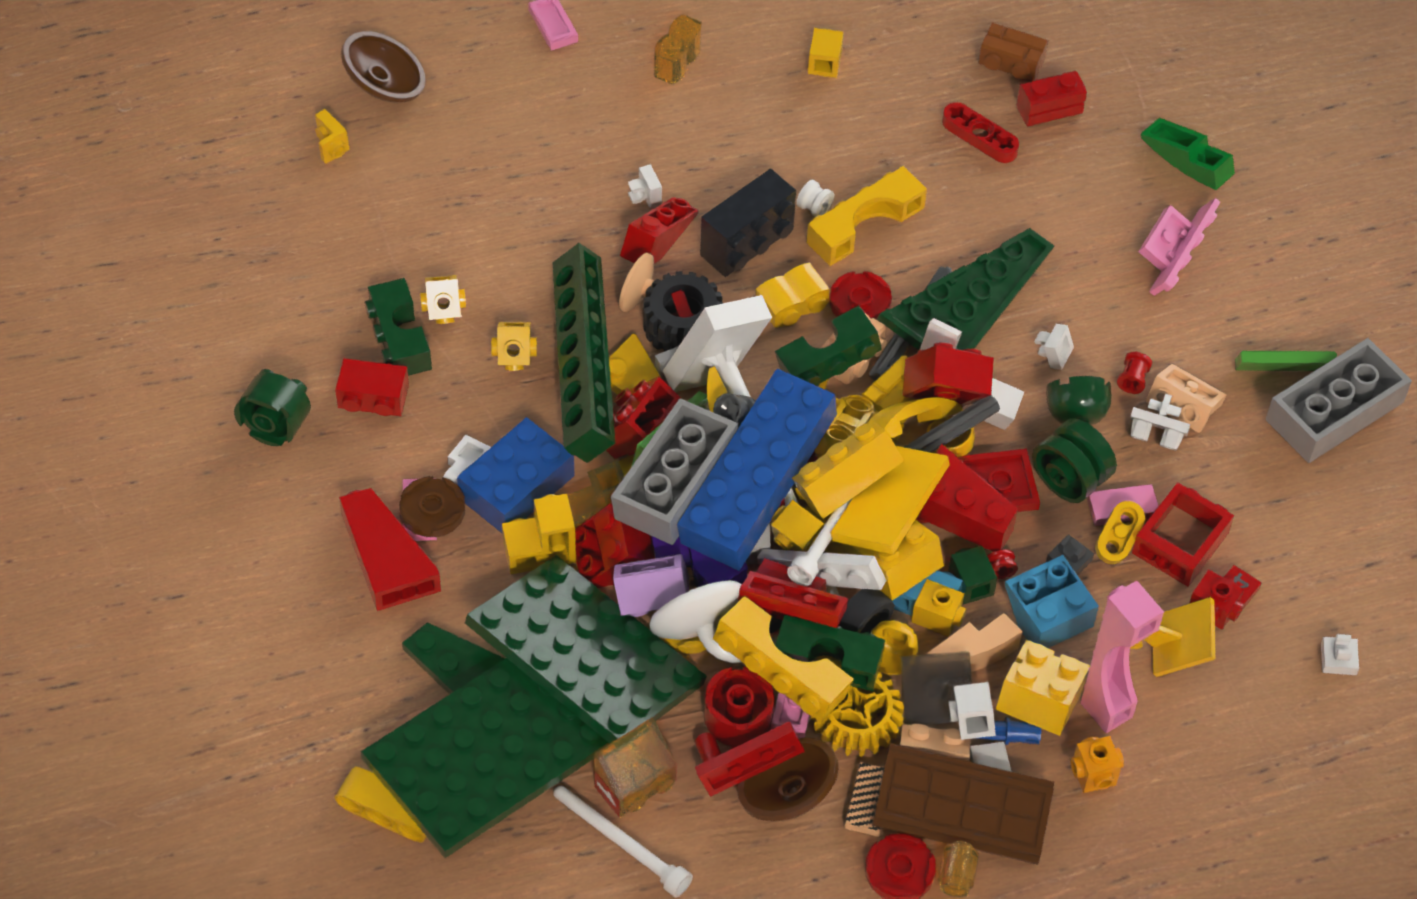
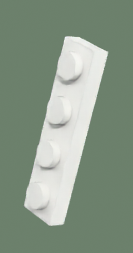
[757,549,887,590]

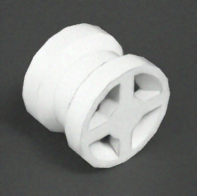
[796,180,834,217]

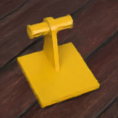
[1130,597,1216,677]

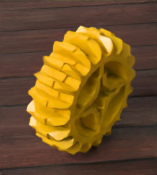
[810,672,904,758]

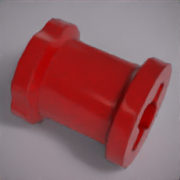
[1117,351,1152,394]

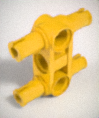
[815,395,904,459]

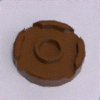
[399,476,465,538]

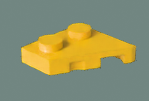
[609,333,661,394]

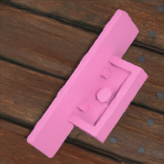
[1138,198,1220,296]

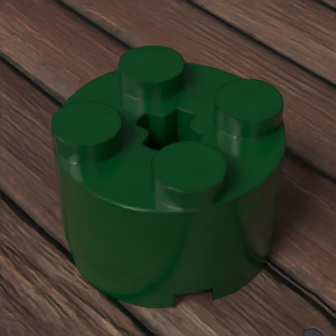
[234,369,311,447]

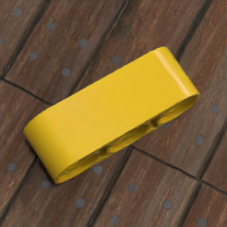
[334,767,427,842]

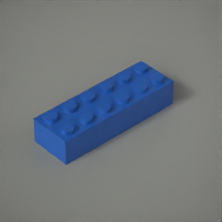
[677,368,837,571]

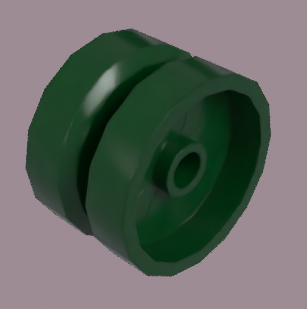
[1032,418,1117,503]

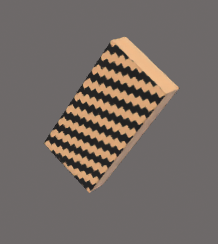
[844,762,884,837]

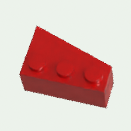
[917,444,1018,552]

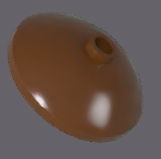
[341,31,426,102]
[737,738,839,821]

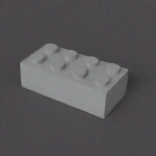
[1265,338,1412,463]
[611,398,738,545]

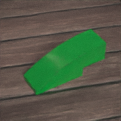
[1141,117,1235,190]

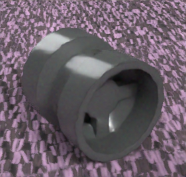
[713,393,756,428]

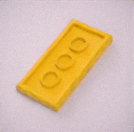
[830,446,950,554]

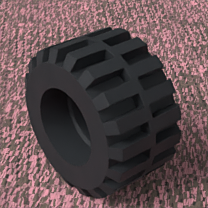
[643,271,723,352]

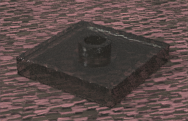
[900,651,972,725]

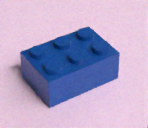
[457,417,575,533]

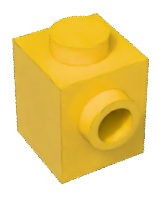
[771,500,824,552]
[911,579,967,637]

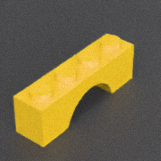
[807,166,927,266]
[713,596,853,722]

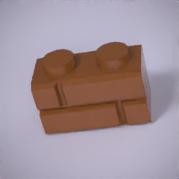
[978,22,1048,81]

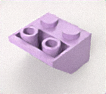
[613,554,689,617]

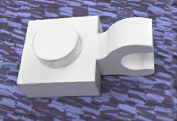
[443,435,491,485]

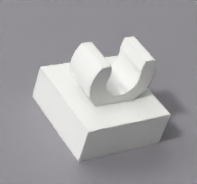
[628,164,662,209]
[1034,324,1074,370]
[1321,634,1359,675]

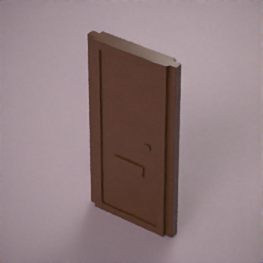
[872,743,1055,865]

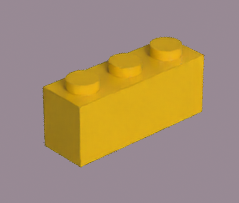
[792,420,904,519]

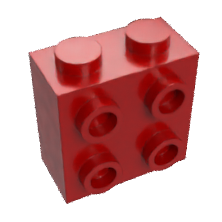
[606,376,682,459]

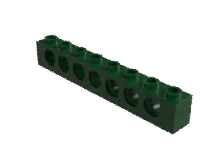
[552,243,615,463]

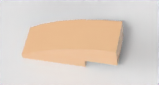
[916,613,1022,681]

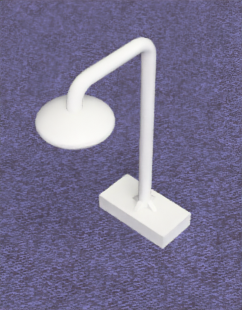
[650,295,840,663]

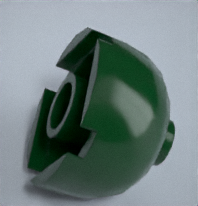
[1046,376,1112,425]

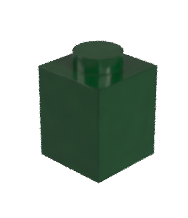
[948,546,998,605]

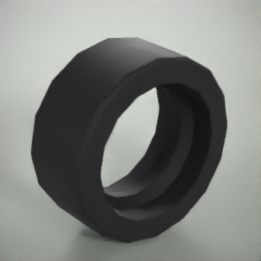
[838,589,895,633]

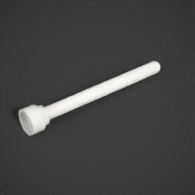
[787,498,853,586]
[553,786,693,898]

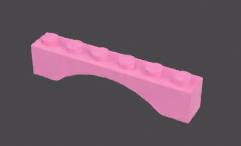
[1081,581,1164,733]

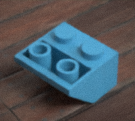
[1005,555,1099,648]

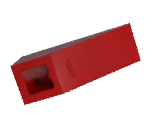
[620,197,699,264]

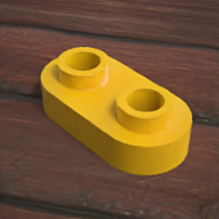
[1095,501,1145,564]

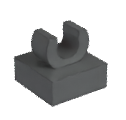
[1046,534,1094,575]

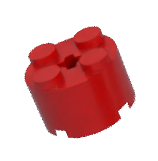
[704,667,775,748]

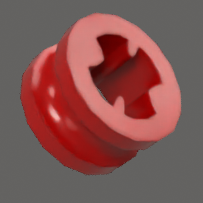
[987,549,1018,579]

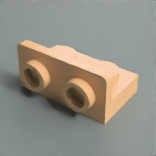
[1146,364,1226,432]

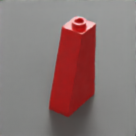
[339,488,441,611]

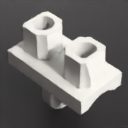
[1131,394,1190,451]

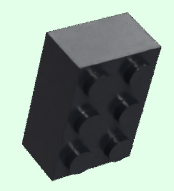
[700,168,796,277]

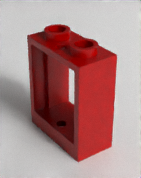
[1132,482,1234,587]

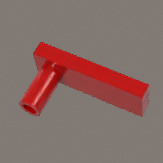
[738,571,848,628]
[695,721,805,797]

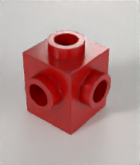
[1189,570,1244,630]

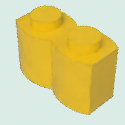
[756,263,830,328]

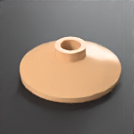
[619,253,654,312]

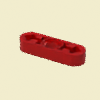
[942,102,1019,163]

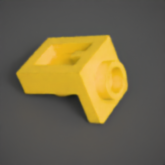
[315,109,350,164]

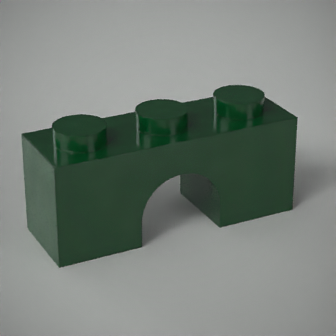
[364,278,432,376]
[775,305,882,386]
[775,615,885,691]

